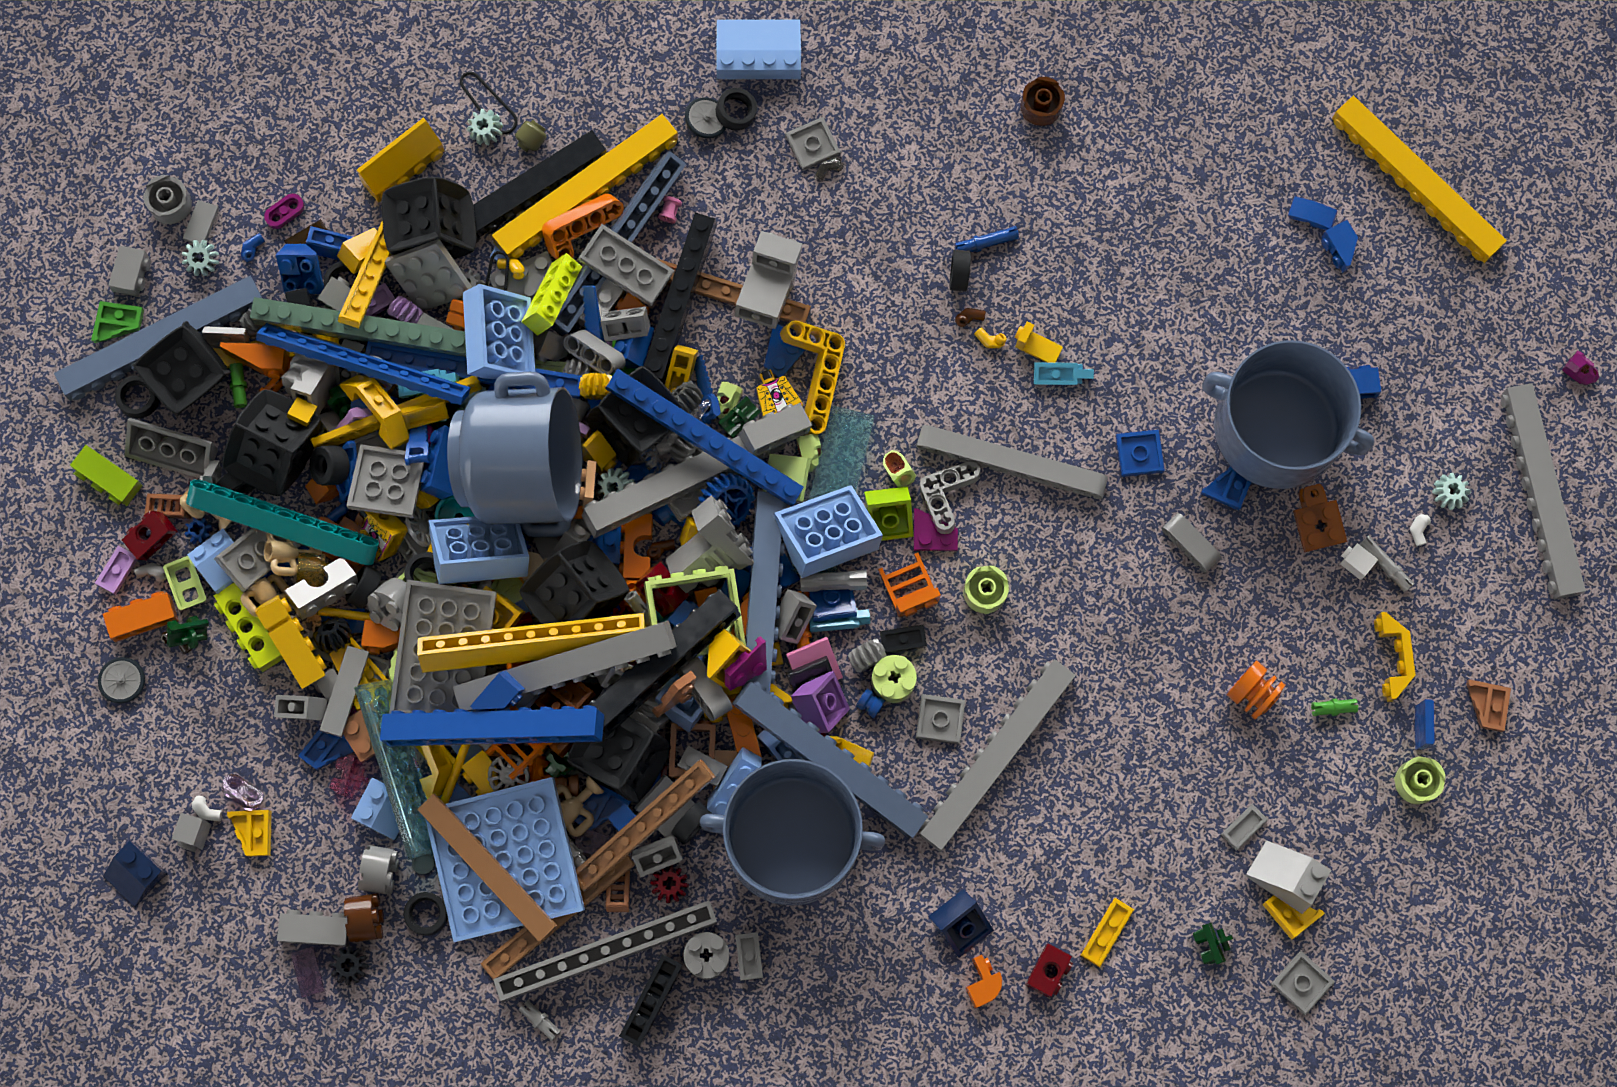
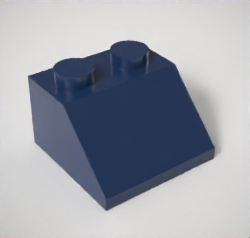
[103,841,168,907]
[928,889,994,958]

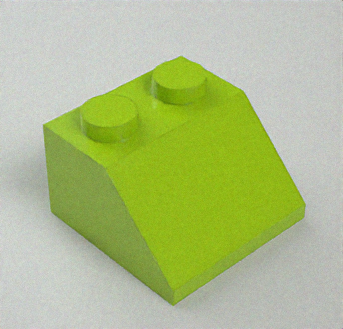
[864,486,914,541]

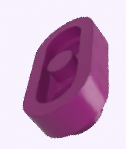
[264,193,304,229]

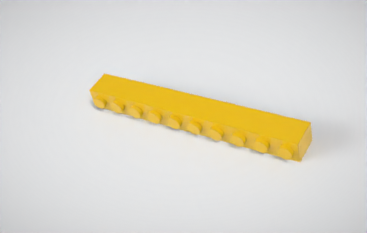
[1332,95,1507,264]
[492,114,678,259]
[417,613,646,673]

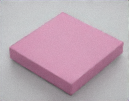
[786,637,843,680]

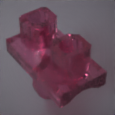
[329,755,369,799]

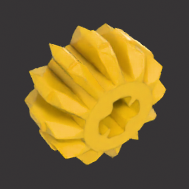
[579,373,612,400]

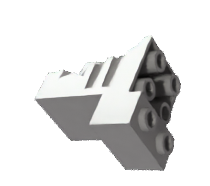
[734,231,802,329]
[281,333,365,416]
[666,495,754,593]

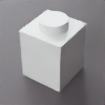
[1340,543,1378,580]

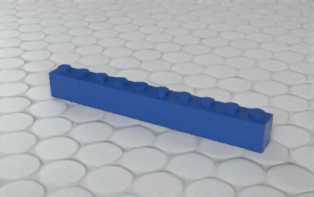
[380,705,604,746]

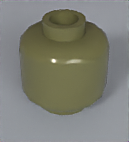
[515,120,547,152]

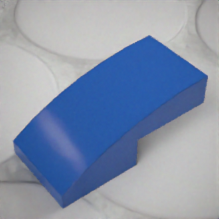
[1288,196,1338,230]

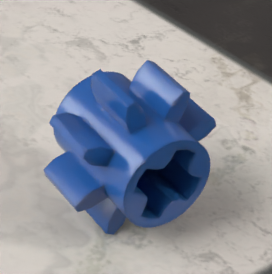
[184,518,213,545]

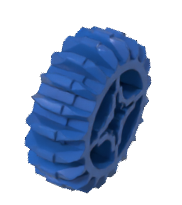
[697,473,756,528]

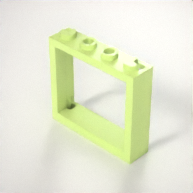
[644,566,746,657]

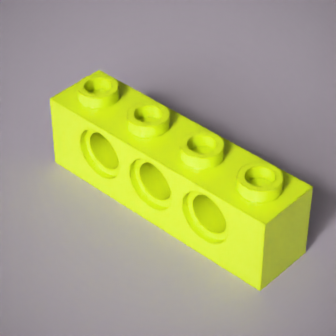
[521,253,582,336]
[213,583,283,672]

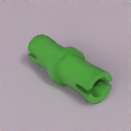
[229,363,247,408]
[1311,698,1358,716]

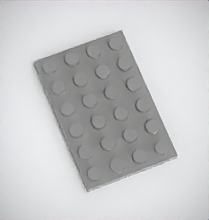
[389,580,497,714]

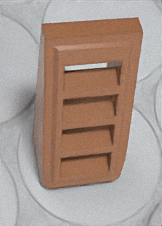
[144,493,192,519]
[605,870,630,912]

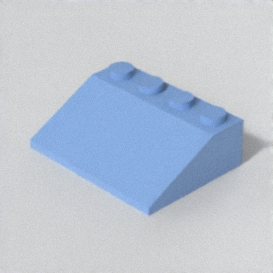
[717,20,801,79]
[463,284,535,379]
[774,485,883,578]
[428,516,529,584]

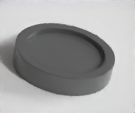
[412,852,434,875]

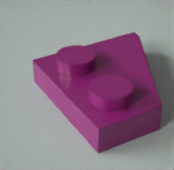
[914,508,958,551]

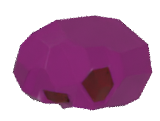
[1562,350,1599,385]

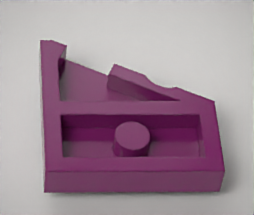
[724,636,767,691]

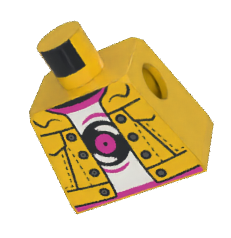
[756,370,803,417]
[359,511,408,562]

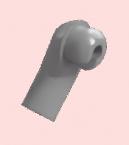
[134,563,167,582]

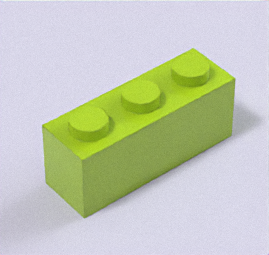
[70,445,143,506]

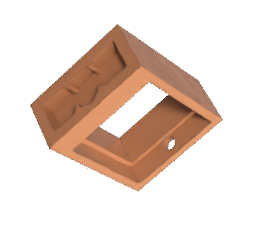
[669,720,716,779]

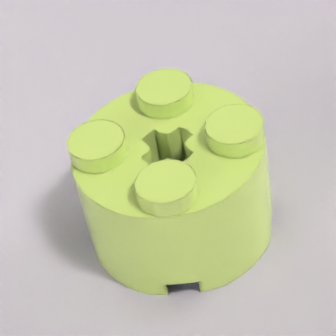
[963,566,1009,614]
[871,655,917,703]
[1394,757,1445,804]

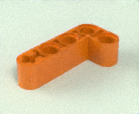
[542,193,624,260]

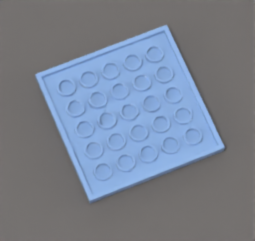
[425,777,585,942]

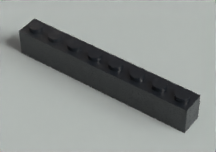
[473,130,607,243]
[643,212,717,384]
[588,589,741,736]

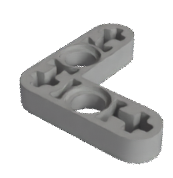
[920,461,980,534]

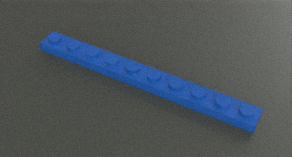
[256,323,470,405]
[365,341,582,399]
[605,369,804,507]

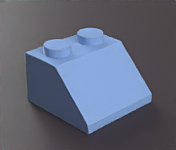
[187,528,234,594]
[351,778,415,840]

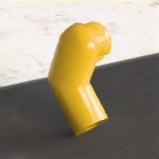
[497,258,525,280]
[974,327,1007,348]

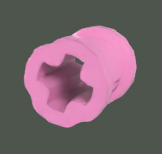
[658,196,682,224]

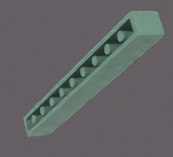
[250,297,466,357]

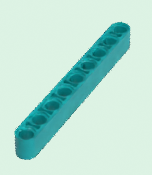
[186,479,379,565]

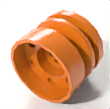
[1226,660,1286,719]

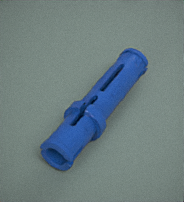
[954,226,1019,253]

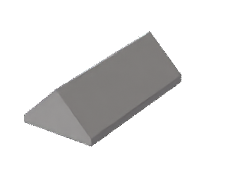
[124,418,218,478]

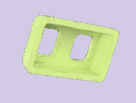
[163,556,207,610]

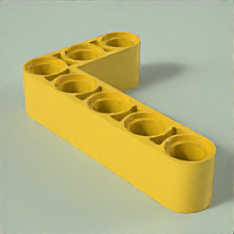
[780,320,845,435]

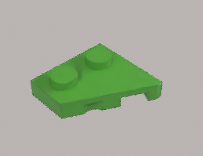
[91,301,144,343]

